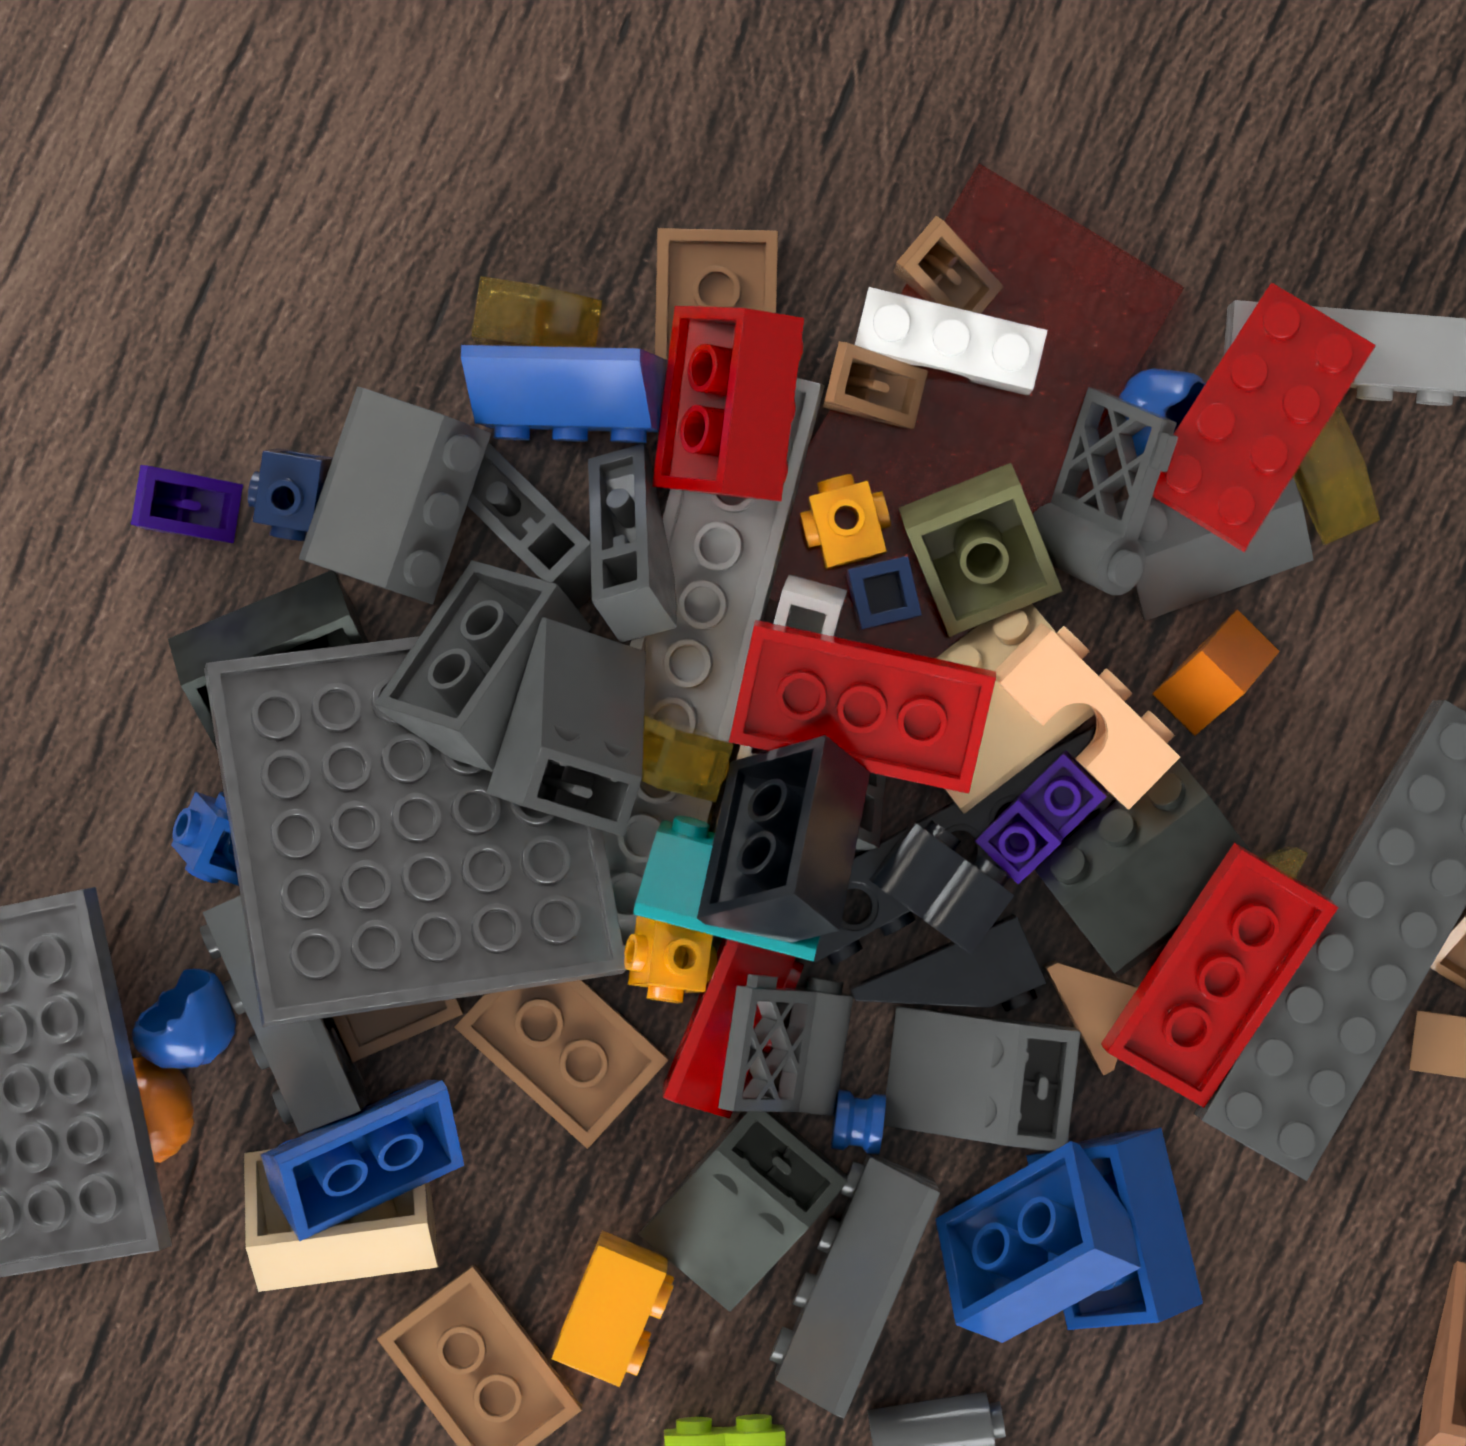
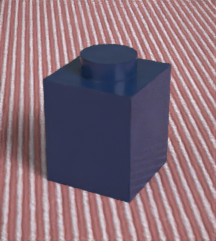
[845,556,922,631]

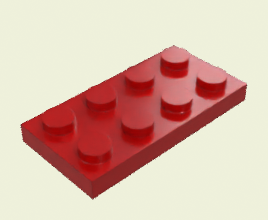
[1153,282,1376,553]
[729,620,996,794]
[1101,842,1339,1108]

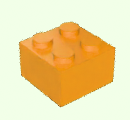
[552,1230,674,1387]

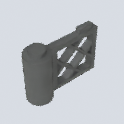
[1032,387,1178,596]
[718,974,853,1116]
[867,1391,1006,1446]

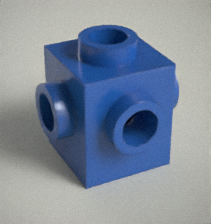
[171,791,239,886]

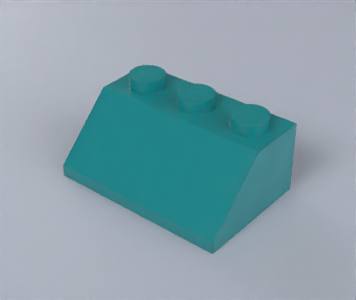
[633,816,821,961]

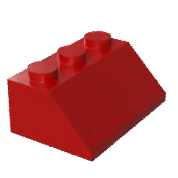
[652,306,804,502]
[662,938,804,1119]

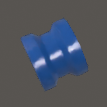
[831,1089,886,1155]

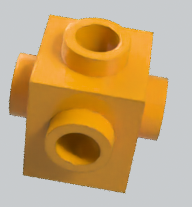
[800,474,891,570]
[624,915,717,1003]

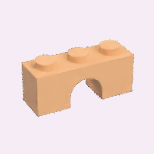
[995,623,1180,810]

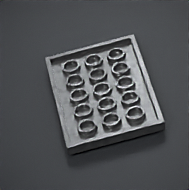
[0,887,172,1277]

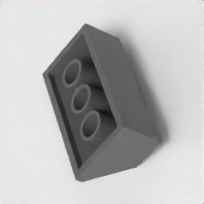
[200,895,371,1134]
[769,1154,940,1419]

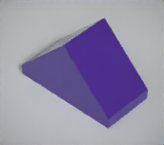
[131,465,243,543]

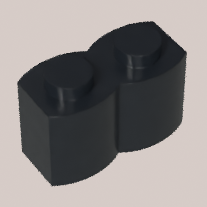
[870,820,1015,954]

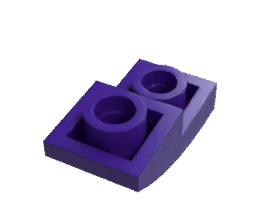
[975,750,1109,884]

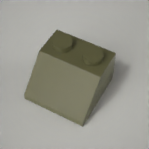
[899,463,1063,637]

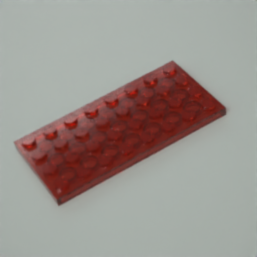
[770,163,1185,658]

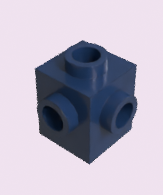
[248,448,333,541]

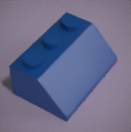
[461,345,668,443]
[261,1079,464,1242]
[1026,1127,1203,1330]
[935,1141,1141,1343]

